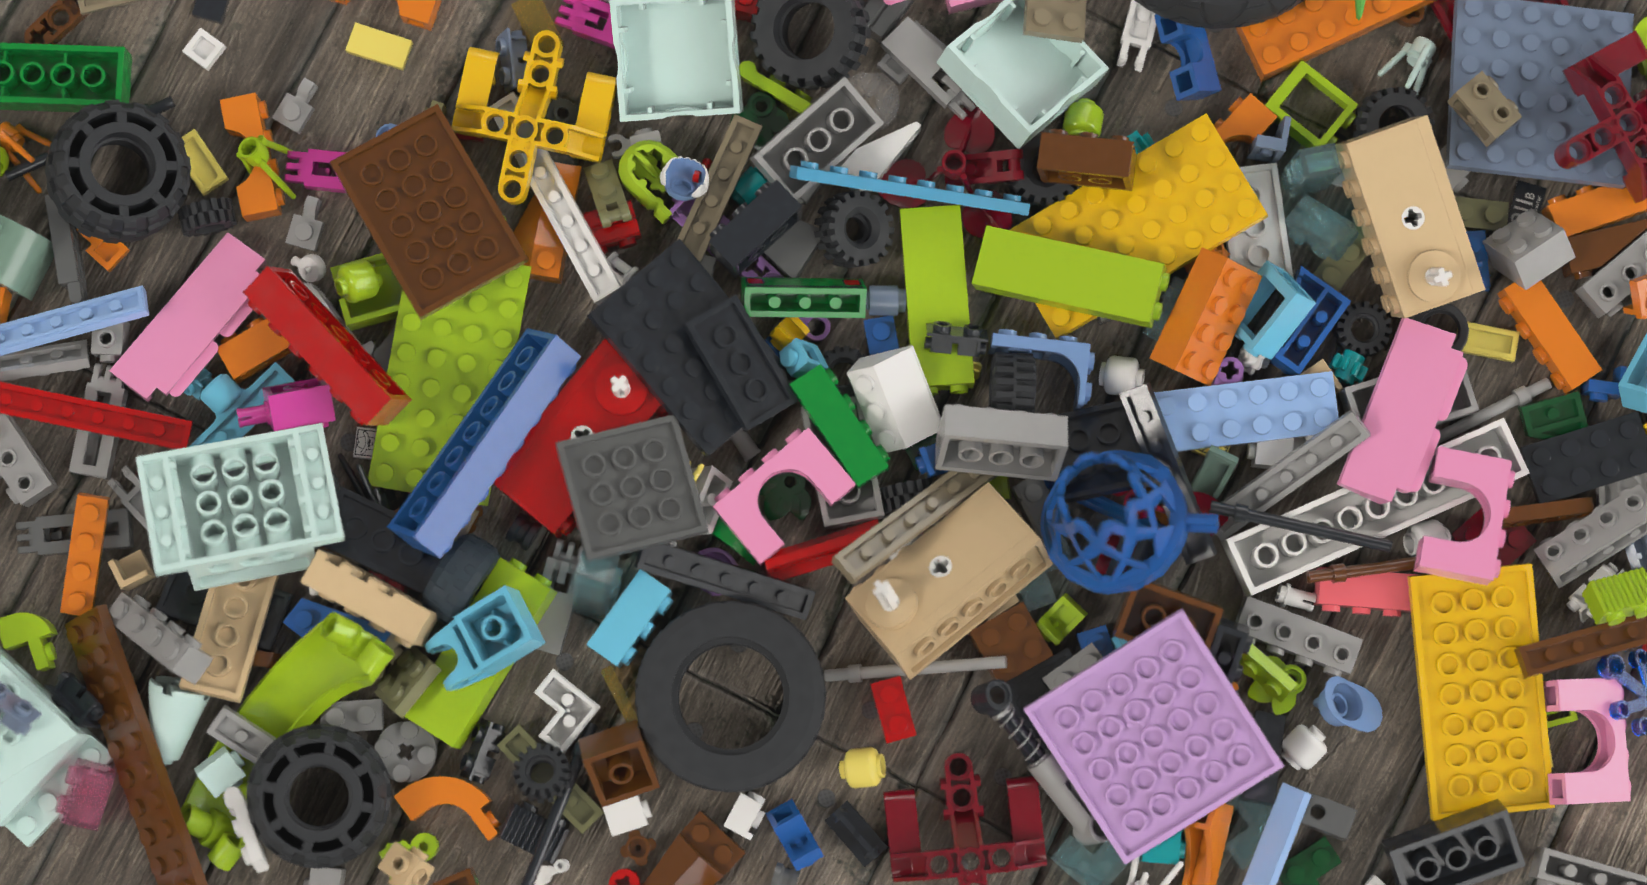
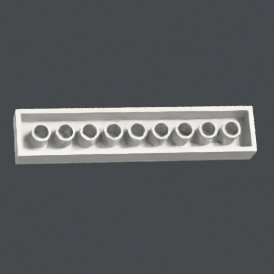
[1221,418,1529,597]

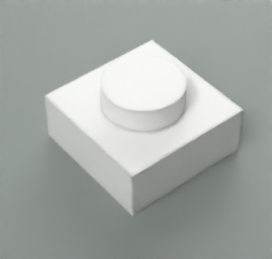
[182,28,226,71]

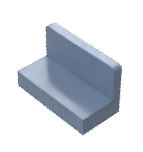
[1247,116,1291,163]

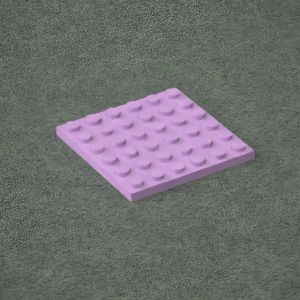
[1024,608,1284,865]

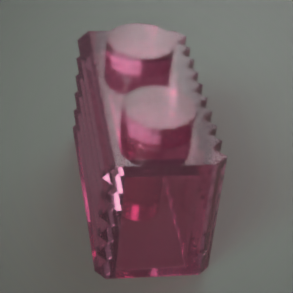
[55,758,116,832]

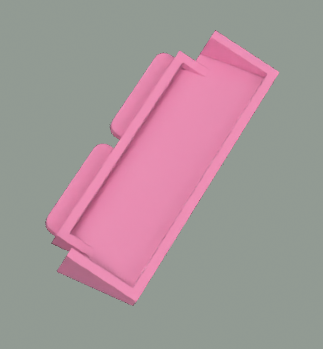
[109,233,266,402]
[1337,318,1468,504]

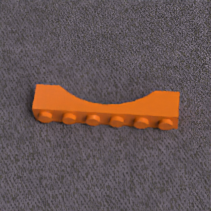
[1182,803,1234,885]

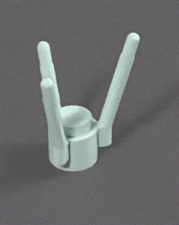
[1378,36,1436,96]

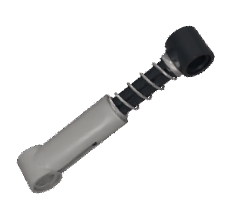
[970,679,1109,846]

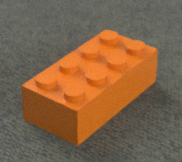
[1150,247,1263,386]

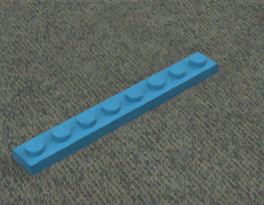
[789,161,1030,216]

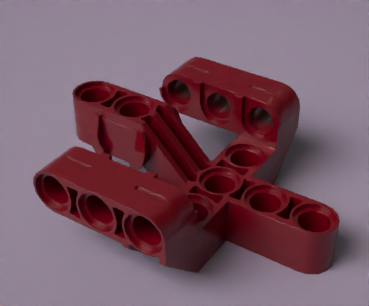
[1554,30,1647,204]
[883,752,1047,885]

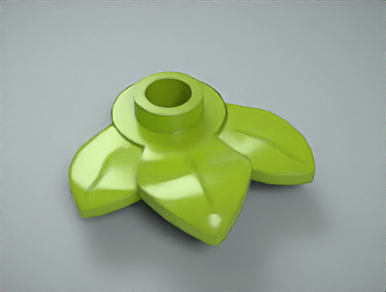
[1247,656,1307,715]

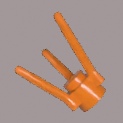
[0,121,52,194]

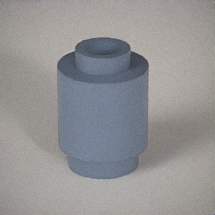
[866,285,906,316]

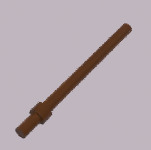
[1306,557,1416,583]

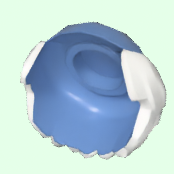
[660,156,709,201]

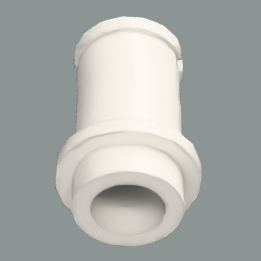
[1275,583,1316,612]

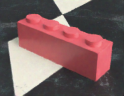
[1314,567,1417,617]

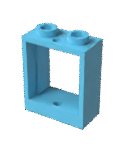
[1235,260,1316,360]

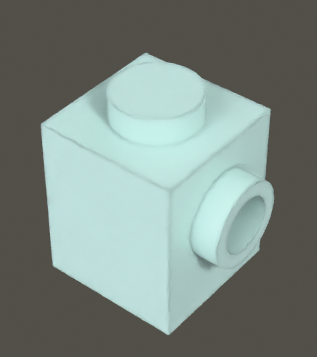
[194,746,246,798]

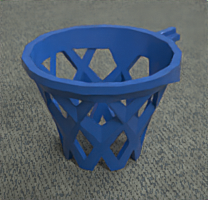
[1041,450,1219,594]

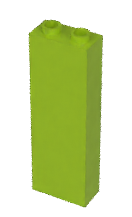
[899,205,975,396]
[972,225,1170,328]
[404,557,558,749]

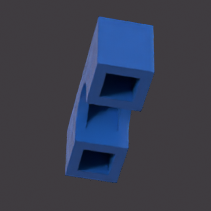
[1154,14,1221,101]

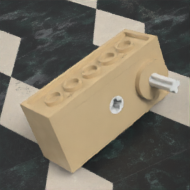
[1332,115,1486,318]
[845,482,1053,680]

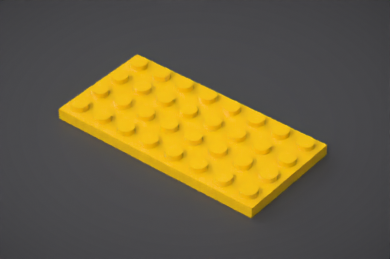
[1010,113,1268,340]
[1407,563,1555,821]

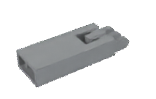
[881,17,975,120]
[69,363,129,480]
[537,538,586,656]

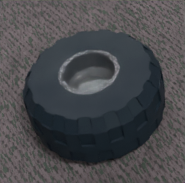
[421,534,500,625]

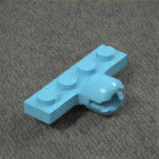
[189,362,295,447]

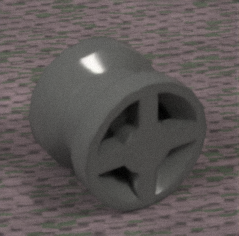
[771,862,801,885]

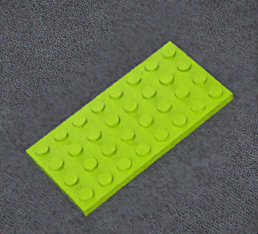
[368,265,531,506]

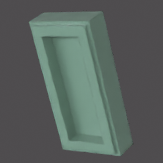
[1190,445,1239,500]

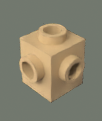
[377,841,435,885]

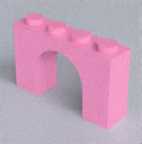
[713,428,856,566]
[1414,446,1515,585]
[1543,678,1631,805]

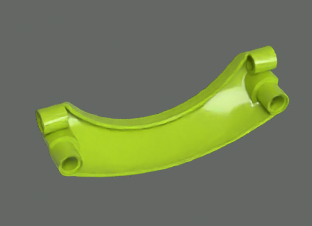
[181,612,395,871]

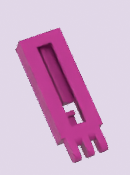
[554,0,615,49]
[284,149,346,193]

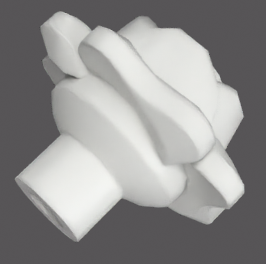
[1238,347,1269,375]

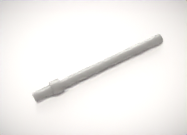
[1437,378,1552,445]
[824,656,1007,683]

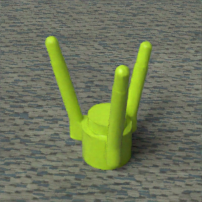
[236,135,296,199]

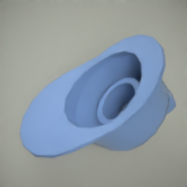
[1313,676,1383,732]

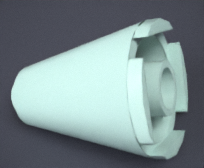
[149,676,210,765]

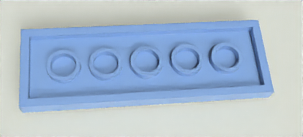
[1154,371,1339,452]

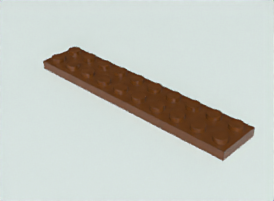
[65,604,208,885]

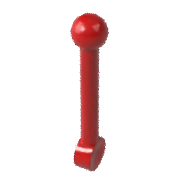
[692,158,713,183]

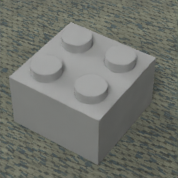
[1482,208,1575,290]

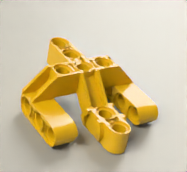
[451,30,617,205]

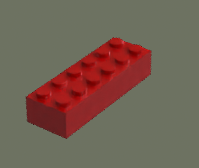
[243,266,412,425]

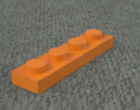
[60,492,110,616]

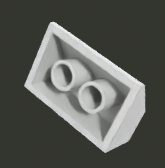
[847,345,941,453]

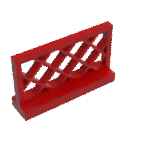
[764,519,879,580]

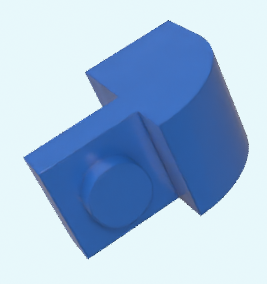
[765,799,824,871]

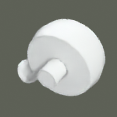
[291,254,326,282]

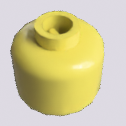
[839,747,886,789]

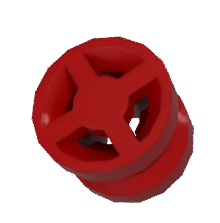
[608,868,641,885]

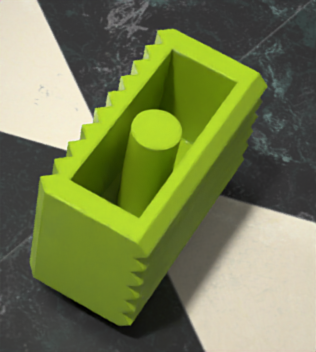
[1582,567,1647,626]

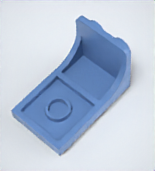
[988,329,1095,411]

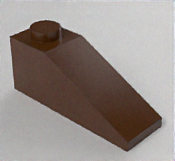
[1562,219,1647,281]

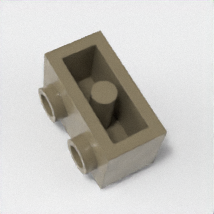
[1447,71,1522,147]

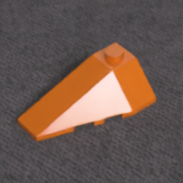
[513,162,582,284]

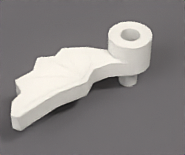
[534,859,570,885]

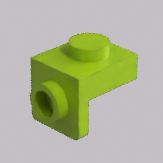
[1036,593,1088,646]

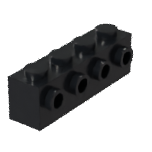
[1209,617,1253,685]

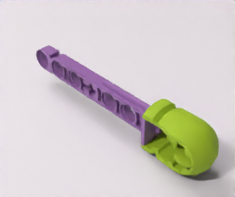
[618,140,831,342]

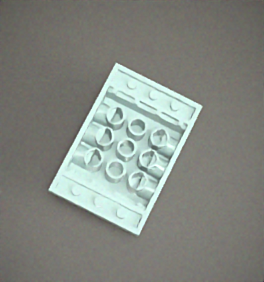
[136,423,345,591]
[0,646,113,847]

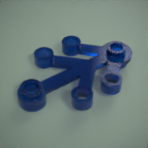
[1596,649,1647,736]

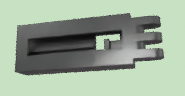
[45,195,88,304]
[16,508,134,556]

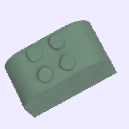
[0,215,54,301]

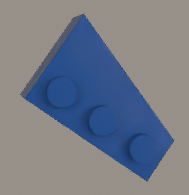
[1269,266,1351,376]

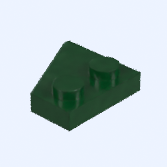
[1518,390,1588,440]

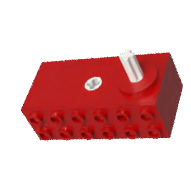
[493,338,669,538]

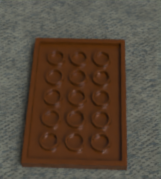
[330,104,529,321]

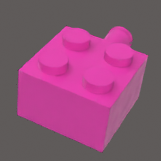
[236,378,336,431]

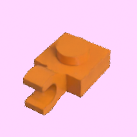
[76,229,130,272]

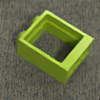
[1265,60,1358,156]

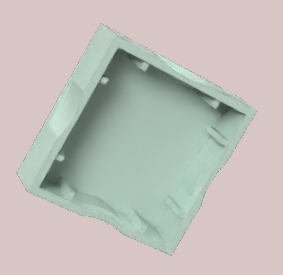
[609,0,743,122]
[936,0,1109,149]

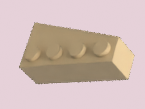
[300,549,438,648]

